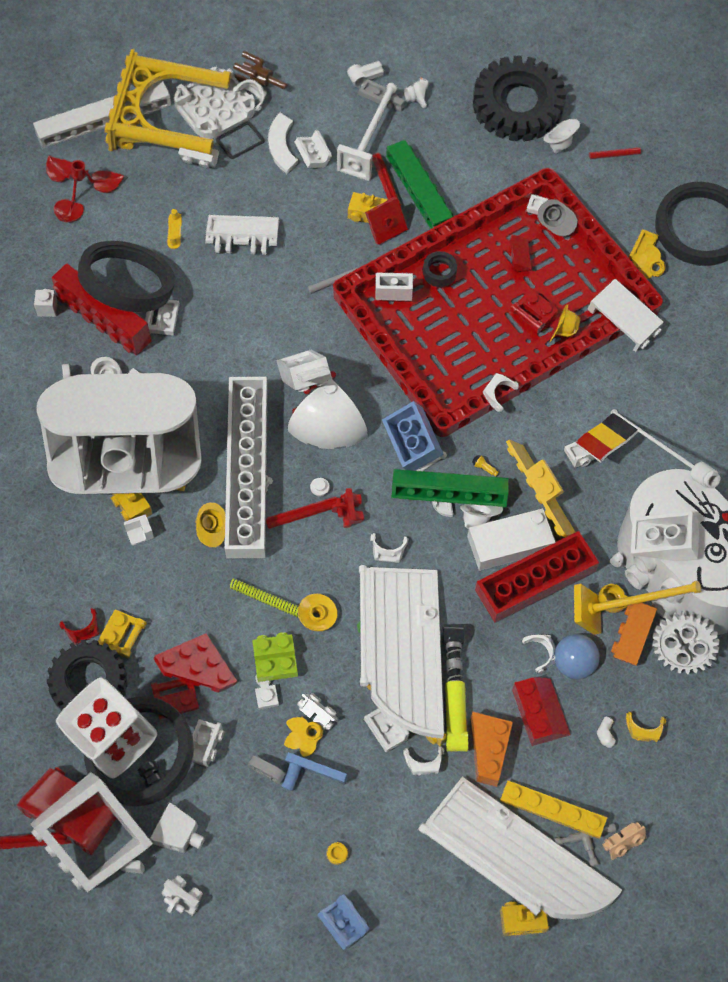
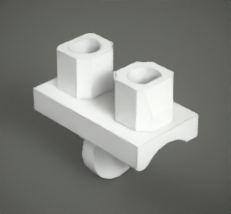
[162,876,202,916]

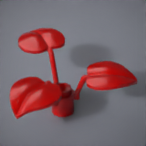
[46,155,124,222]

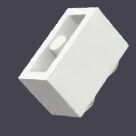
[375,273,413,301]

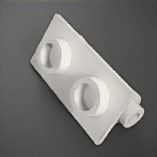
[297,693,339,731]

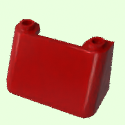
[16,767,116,856]

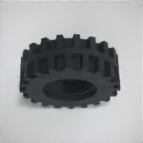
[47,640,128,711]

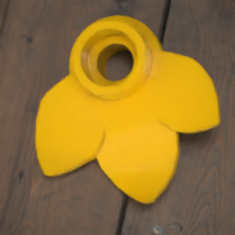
[632,244,665,279]
[284,717,323,757]

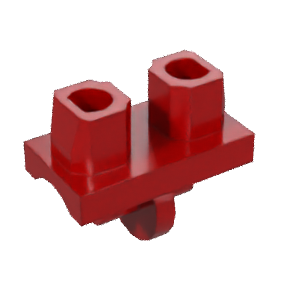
[331,488,364,528]

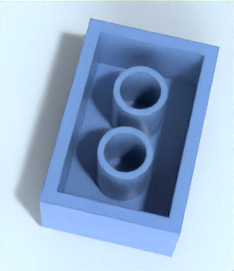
[382,401,444,471]

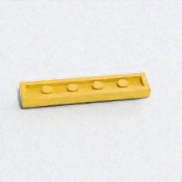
[500,781,607,839]

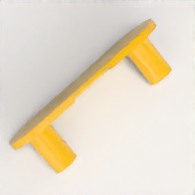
[167,209,182,249]

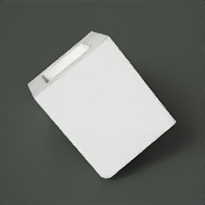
[124,514,154,546]

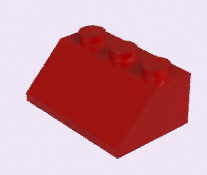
[512,677,571,746]

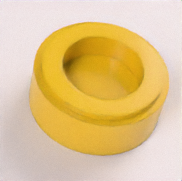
[327,842,348,865]

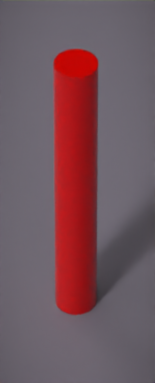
[589,147,641,159]

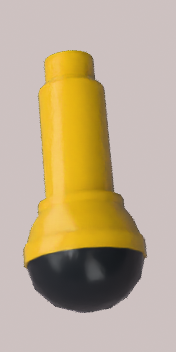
[472,455,499,477]

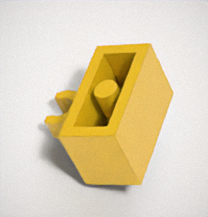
[348,192,387,223]
[110,493,152,521]
[500,902,548,937]

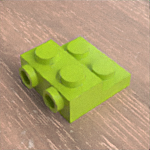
[252,632,298,682]

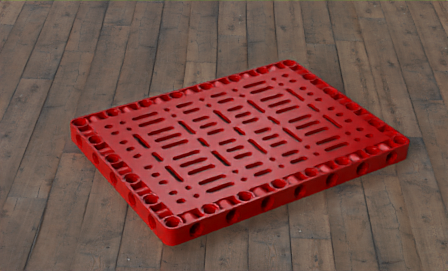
[333,168,663,437]

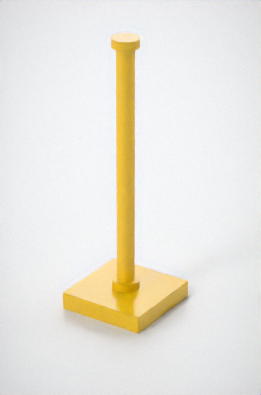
[574,581,701,635]

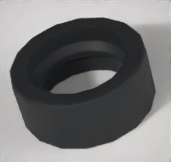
[423,251,457,287]

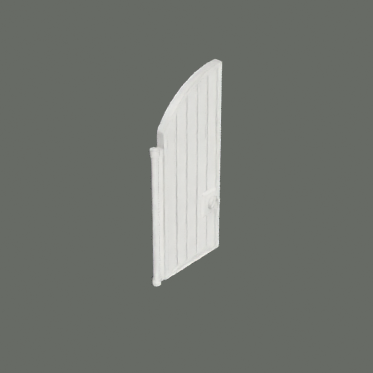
[359,565,444,738]
[418,777,622,919]

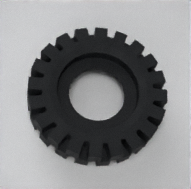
[473,56,566,142]

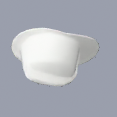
[543,119,580,153]
[460,504,503,529]

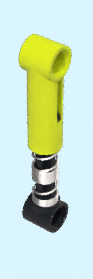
[443,624,468,752]

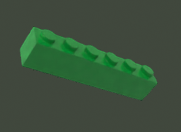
[386,140,454,229]
[391,469,508,507]

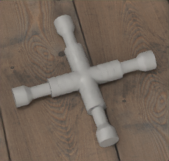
[554,804,616,867]

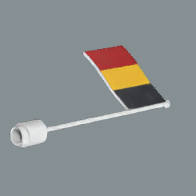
[576,409,720,488]

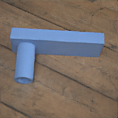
[281,752,348,791]

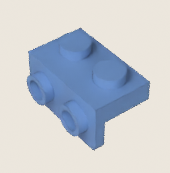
[318,894,369,950]

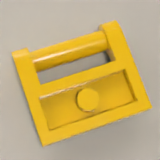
[98,609,147,659]

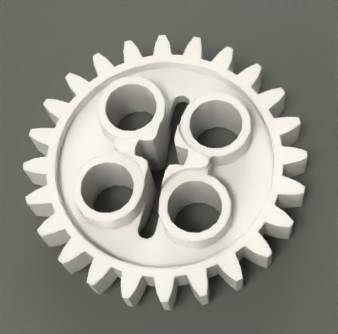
[652,611,720,674]

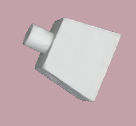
[150,803,205,853]

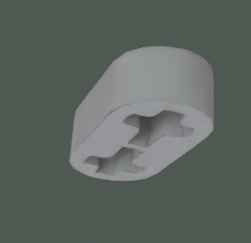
[247,756,286,784]

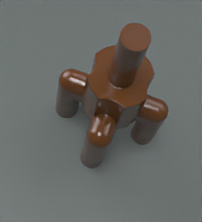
[233,50,288,90]

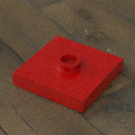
[365,197,408,245]

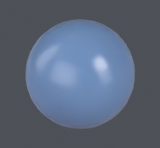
[554,634,600,679]

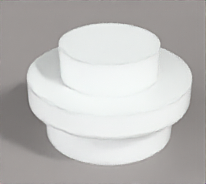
[310,478,329,496]

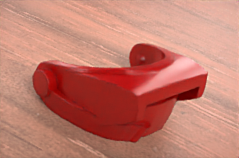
[59,608,99,645]

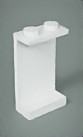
[588,279,663,352]

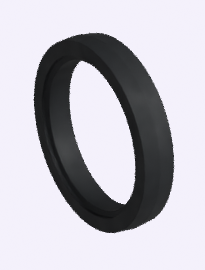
[655,182,728,266]
[78,241,175,312]
[84,696,194,806]

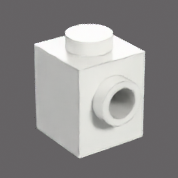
[34,289,57,317]

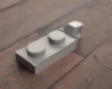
[358,79,404,111]

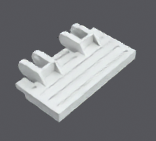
[205,215,279,254]

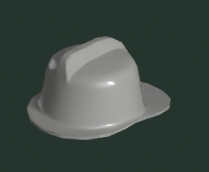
[538,200,577,236]

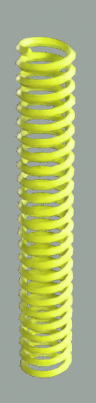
[230,578,299,618]

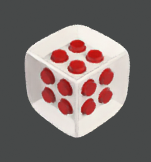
[56,677,157,778]

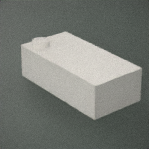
[467,509,555,571]

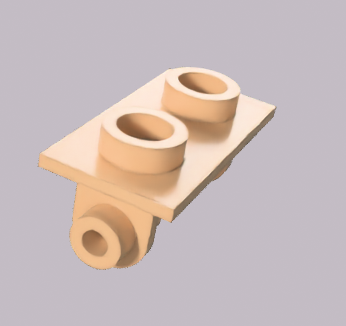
[603,822,646,860]

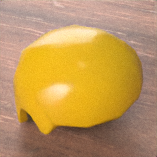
[598,583,628,613]

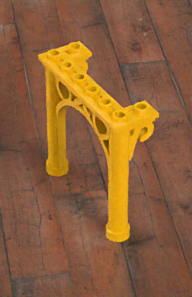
[105,49,231,155]

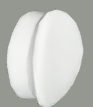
[91,357,123,374]

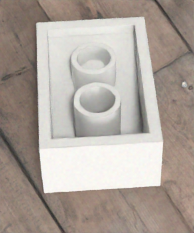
[631,511,699,561]

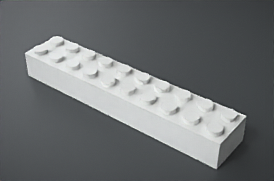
[225,377,268,558]

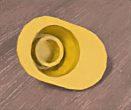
[549,305,580,343]
[195,502,226,547]

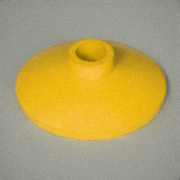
[298,594,337,632]

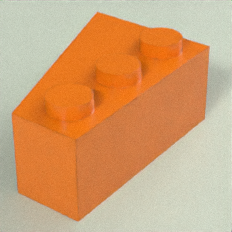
[611,603,657,666]
[471,712,512,787]

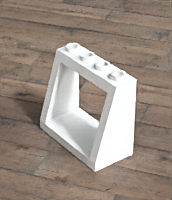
[30,772,153,892]

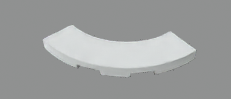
[268,113,298,174]

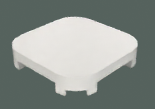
[174,67,255,139]

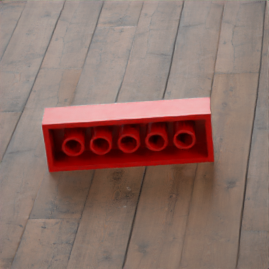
[51,263,151,356]
[475,531,599,623]

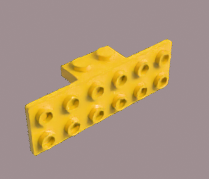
[506,440,575,537]

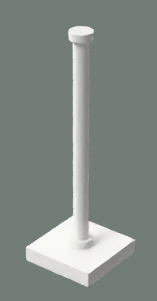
[337,83,397,181]

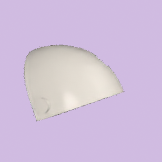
[288,379,367,449]

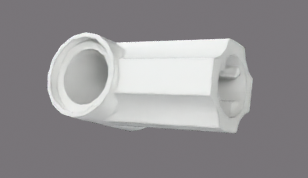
[347,61,383,88]

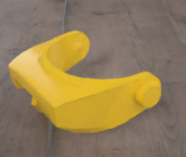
[626,712,666,742]

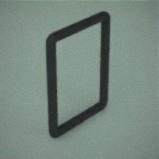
[216,121,265,159]

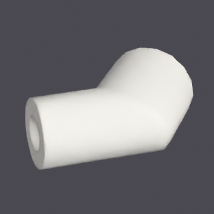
[597,717,615,748]

